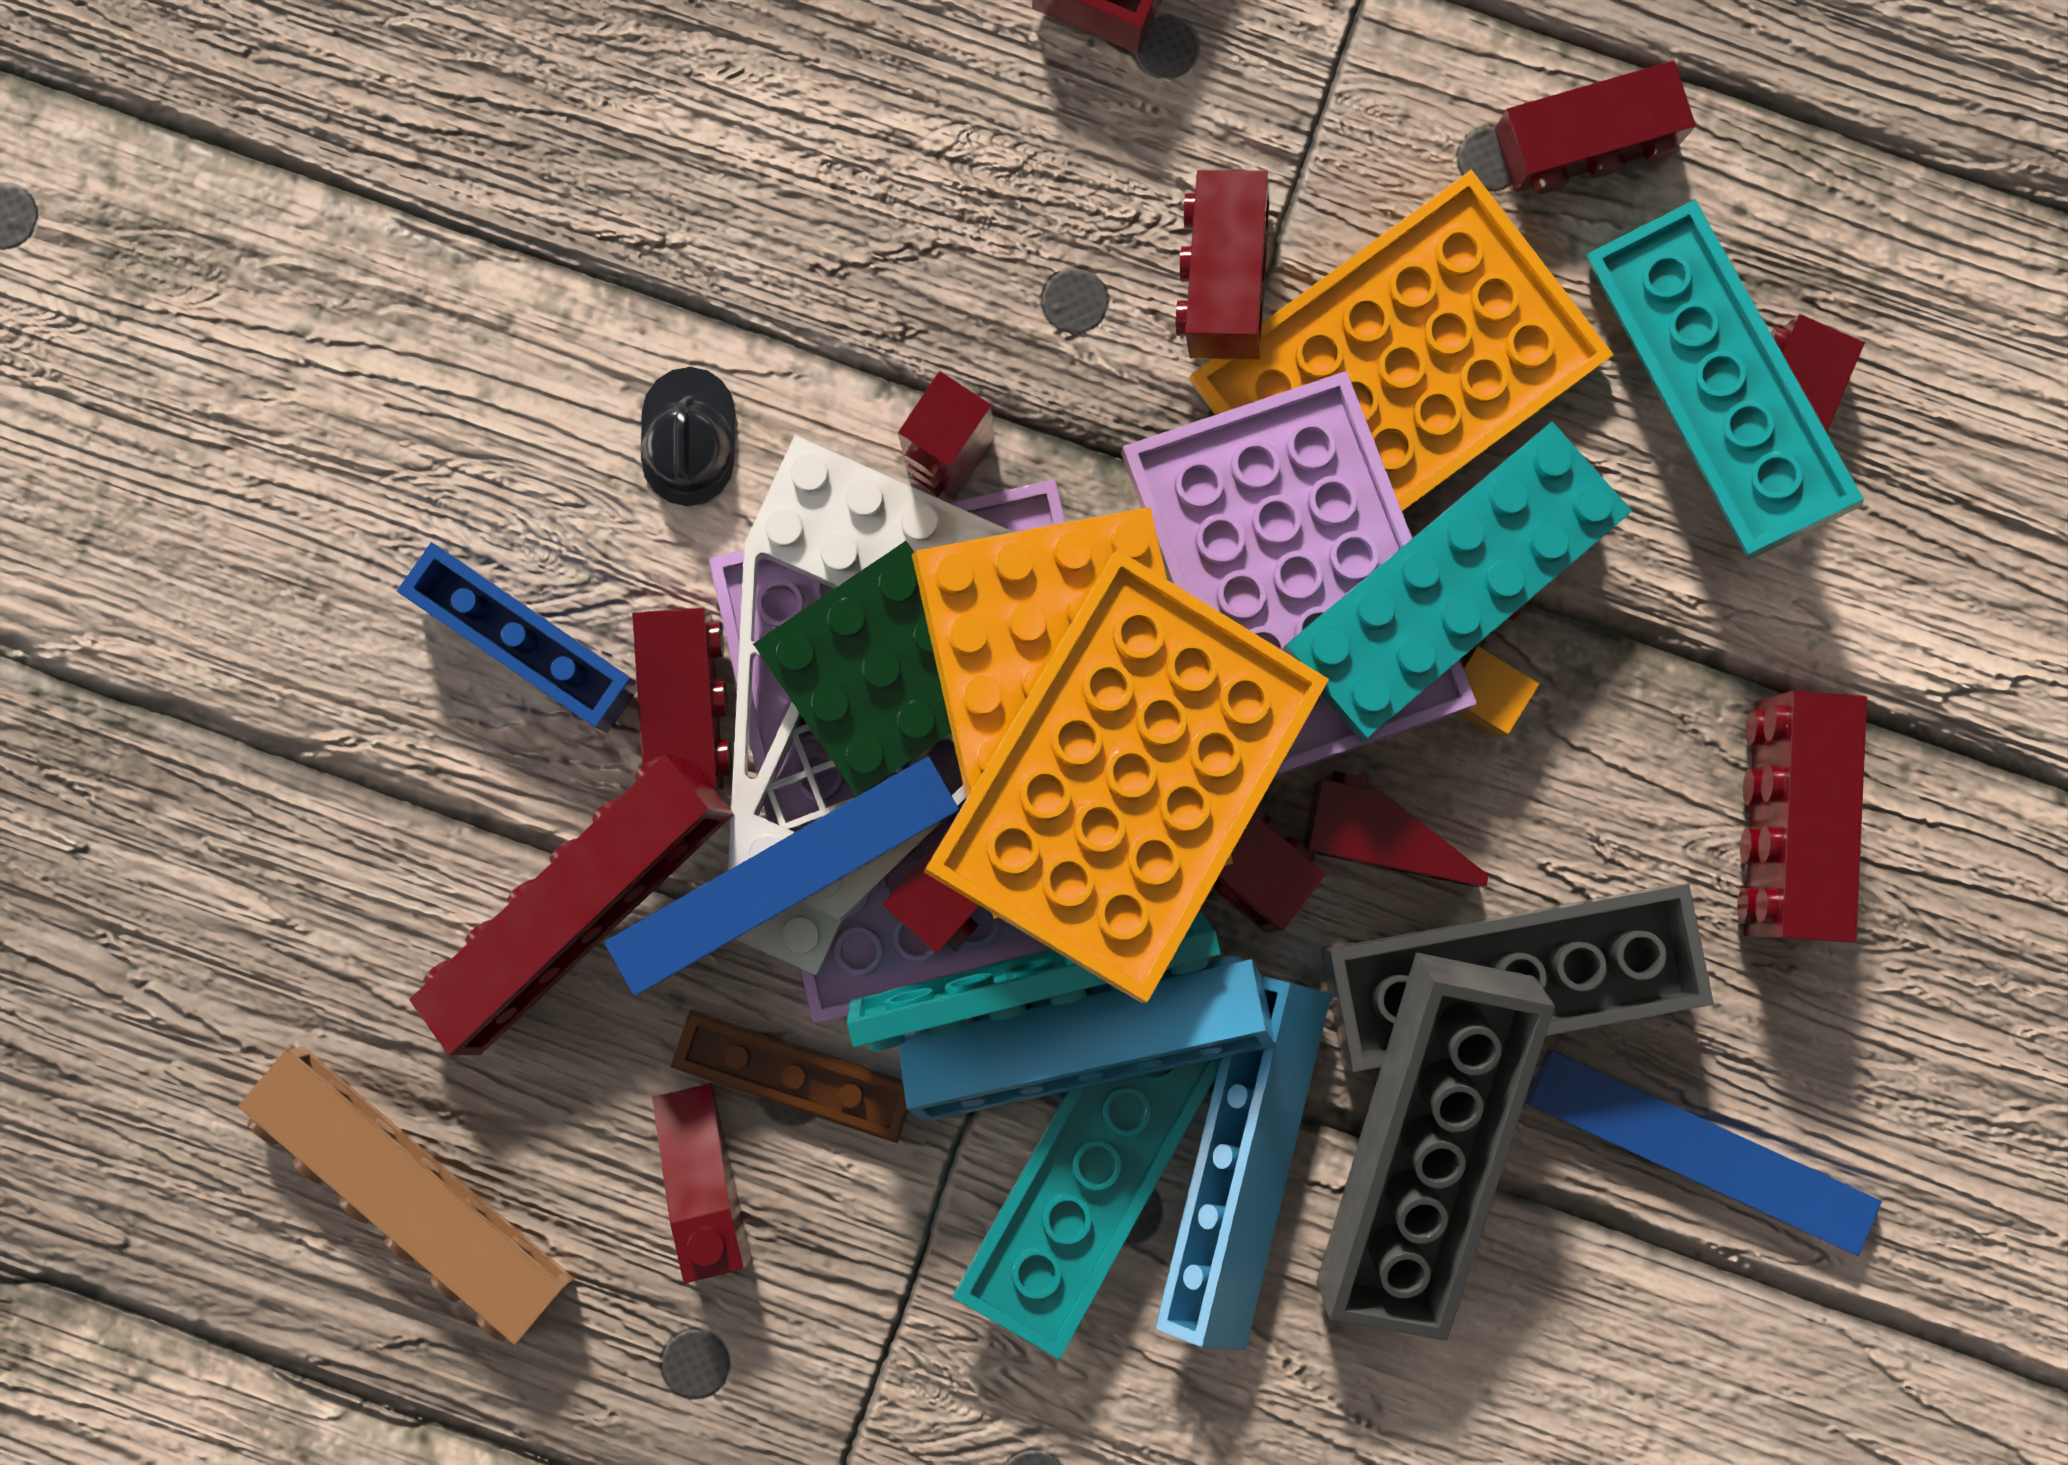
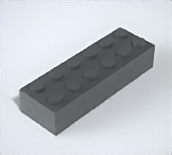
[1321,884,1714,1072]
[1316,952,1555,1341]

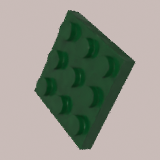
[753,540,952,797]

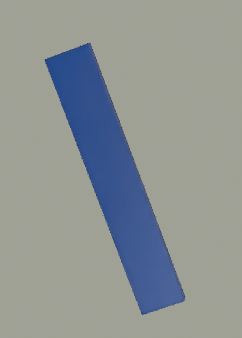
[604,756,960,996]
[1524,1049,1882,1256]

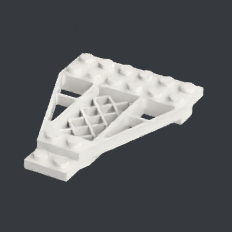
[728,435,1013,975]

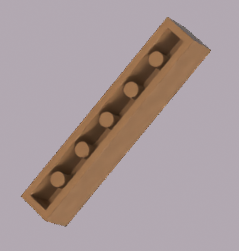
[237,1046,574,1345]

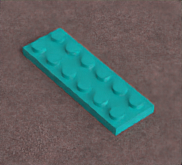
[1586,199,1864,561]
[1282,421,1632,742]
[847,911,1221,1051]
[952,1058,1221,1360]

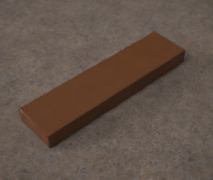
[670,1009,908,1143]

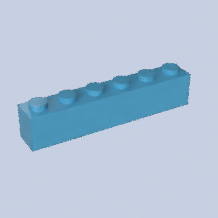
[898,956,1276,1122]
[1155,976,1332,1350]

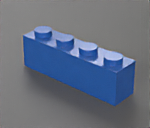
[396,542,637,733]

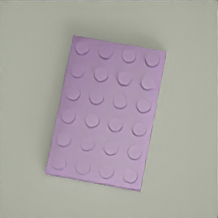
[1121,371,1477,778]

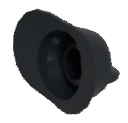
[641,367,736,506]

